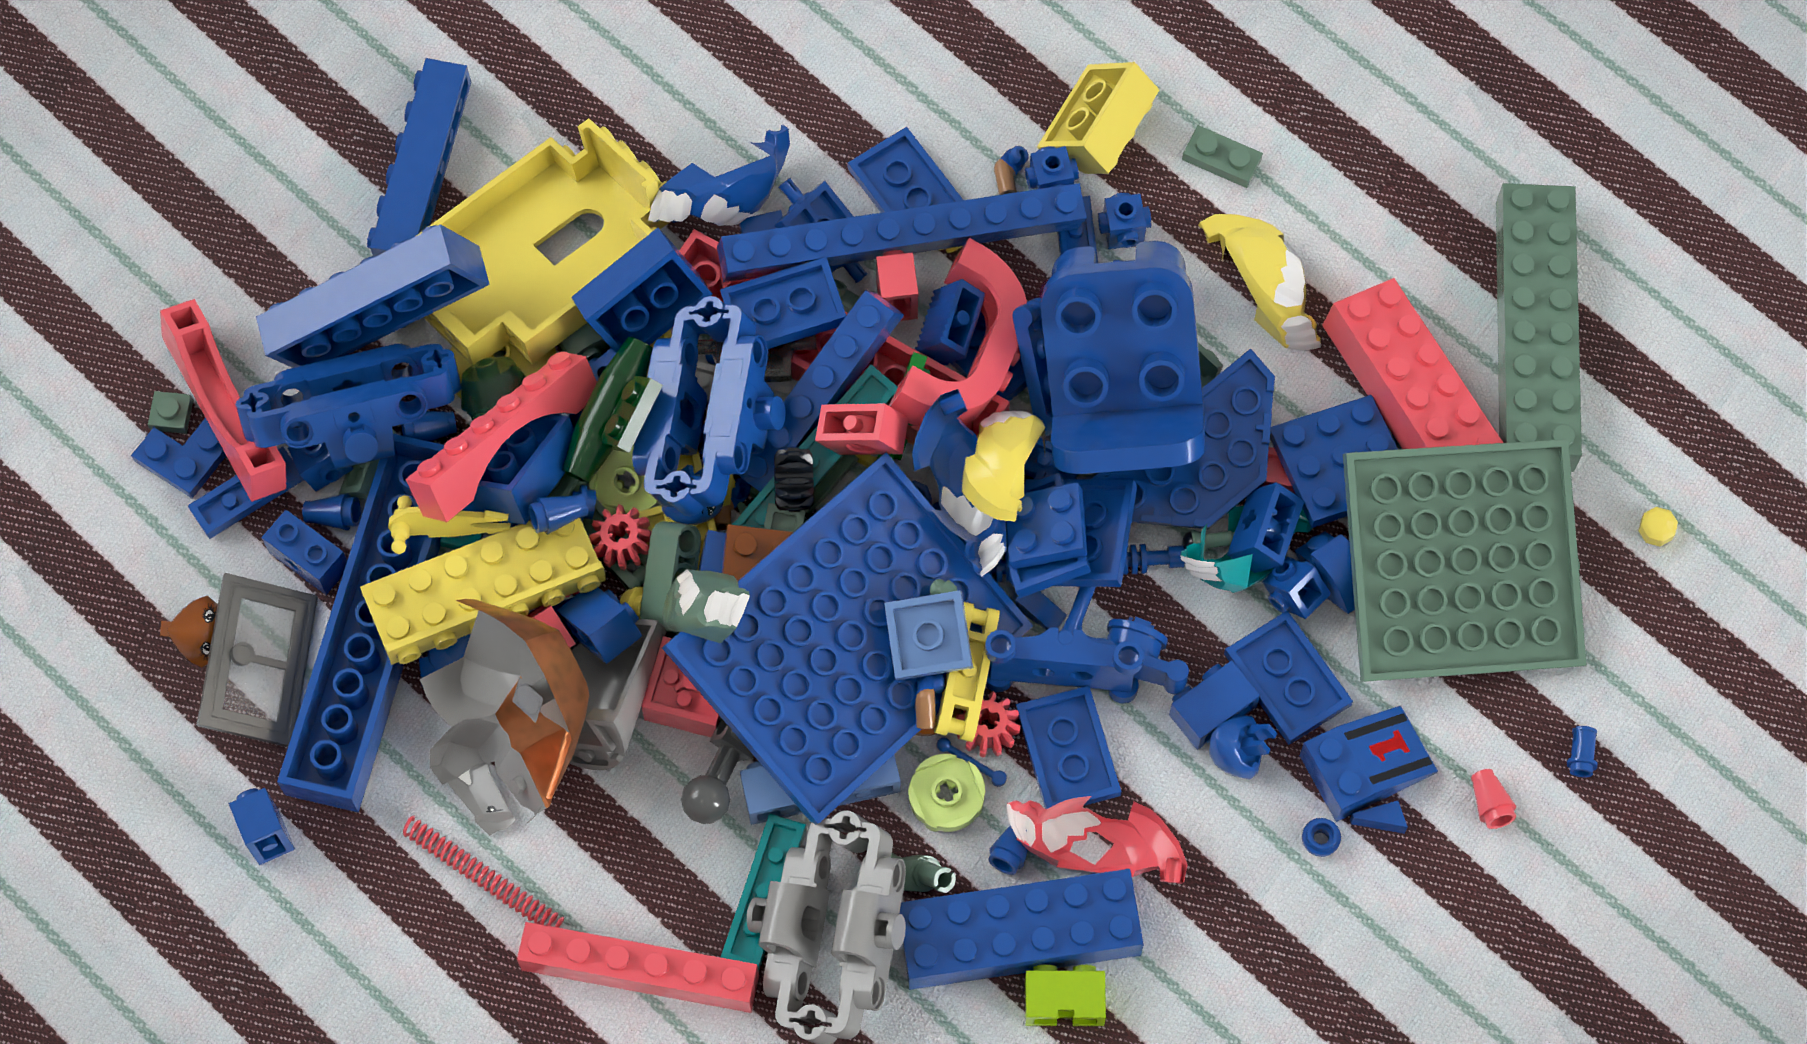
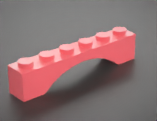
[160,299,286,502]
[406,352,597,522]

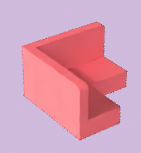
[641,636,720,737]

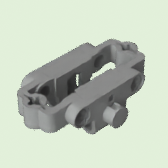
[747,810,906,1044]

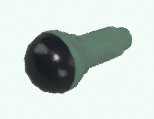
[1182,530,1235,551]

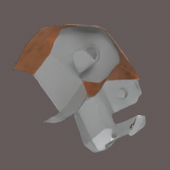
[420,599,589,836]

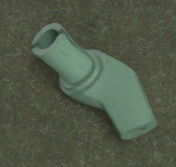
[891,853,956,893]

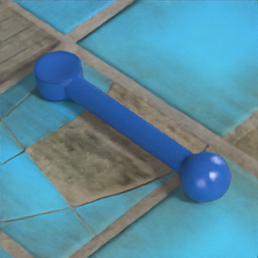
[936,737,1007,787]

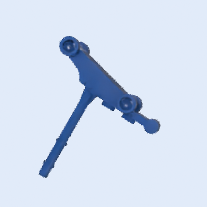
[985,587,1189,704]

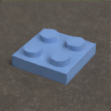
[884,590,973,681]

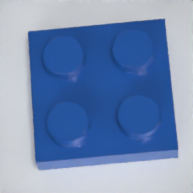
[1007,482,1087,570]

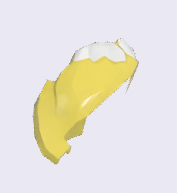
[1199,214,1321,351]
[962,411,1045,521]

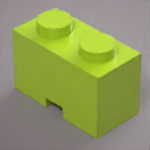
[1025,965,1106,1026]

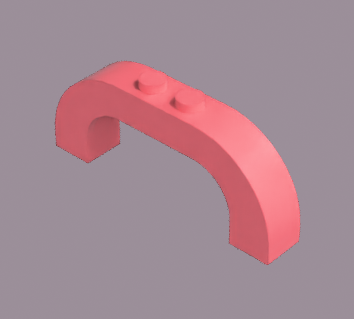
[889,238,1027,427]

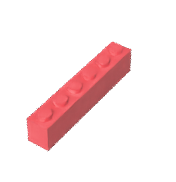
[517,922,759,1013]

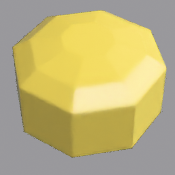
[1638,507,1678,547]

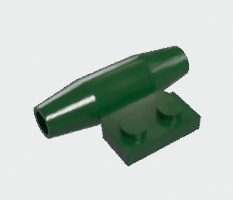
[562,337,663,484]

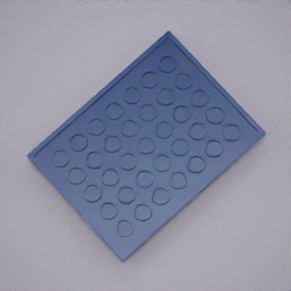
[662,452,1033,825]

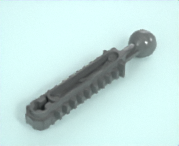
[681,718,754,824]

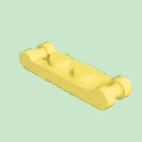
[934,602,1000,742]

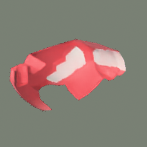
[1007,796,1188,884]

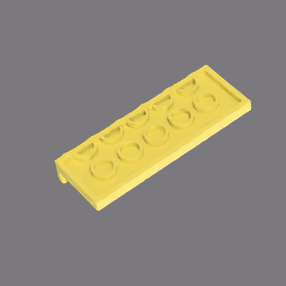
[360,518,606,665]

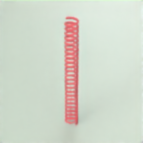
[403,815,564,928]

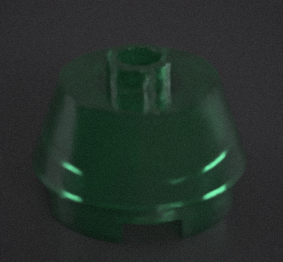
[461,357,526,421]

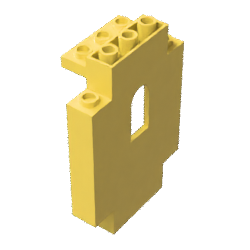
[416,118,670,368]

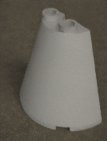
[570,619,667,770]

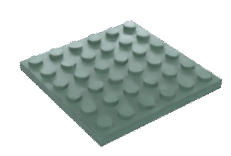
[1343,439,1587,682]

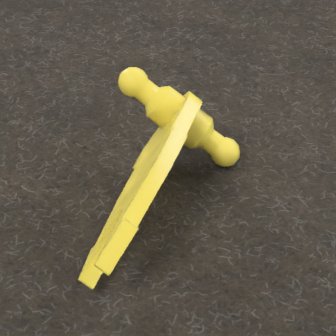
[388,495,511,554]

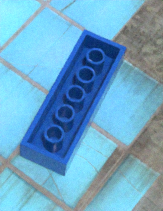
[256,224,490,368]
[899,869,1144,990]

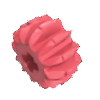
[589,504,652,571]
[956,691,1020,758]

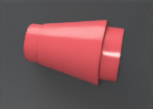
[1471,769,1516,829]

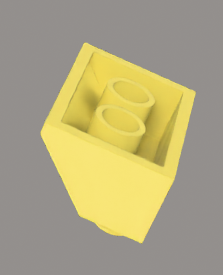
[1037,62,1159,174]

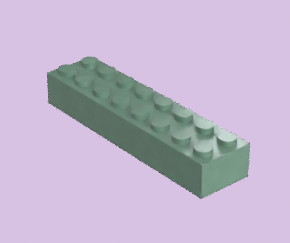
[1496,183,1582,472]

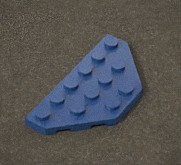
[1092,349,1275,530]

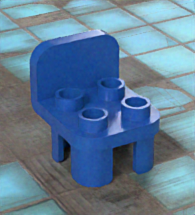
[1041,241,1205,474]

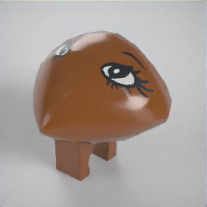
[160,595,218,668]

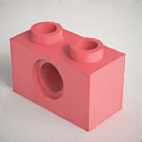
[815,403,909,455]

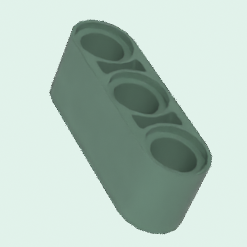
[640,521,701,634]

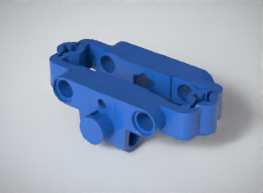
[632,296,786,517]
[235,343,462,469]

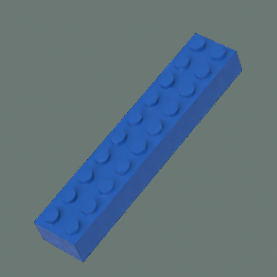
[277,434,444,813]

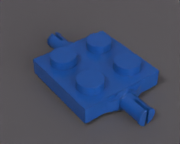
[774,178,868,283]

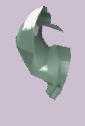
[662,569,750,643]

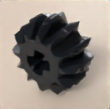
[774,447,814,512]

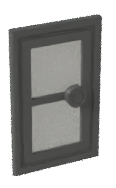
[196,573,318,747]

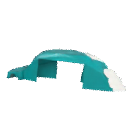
[1181,505,1312,593]

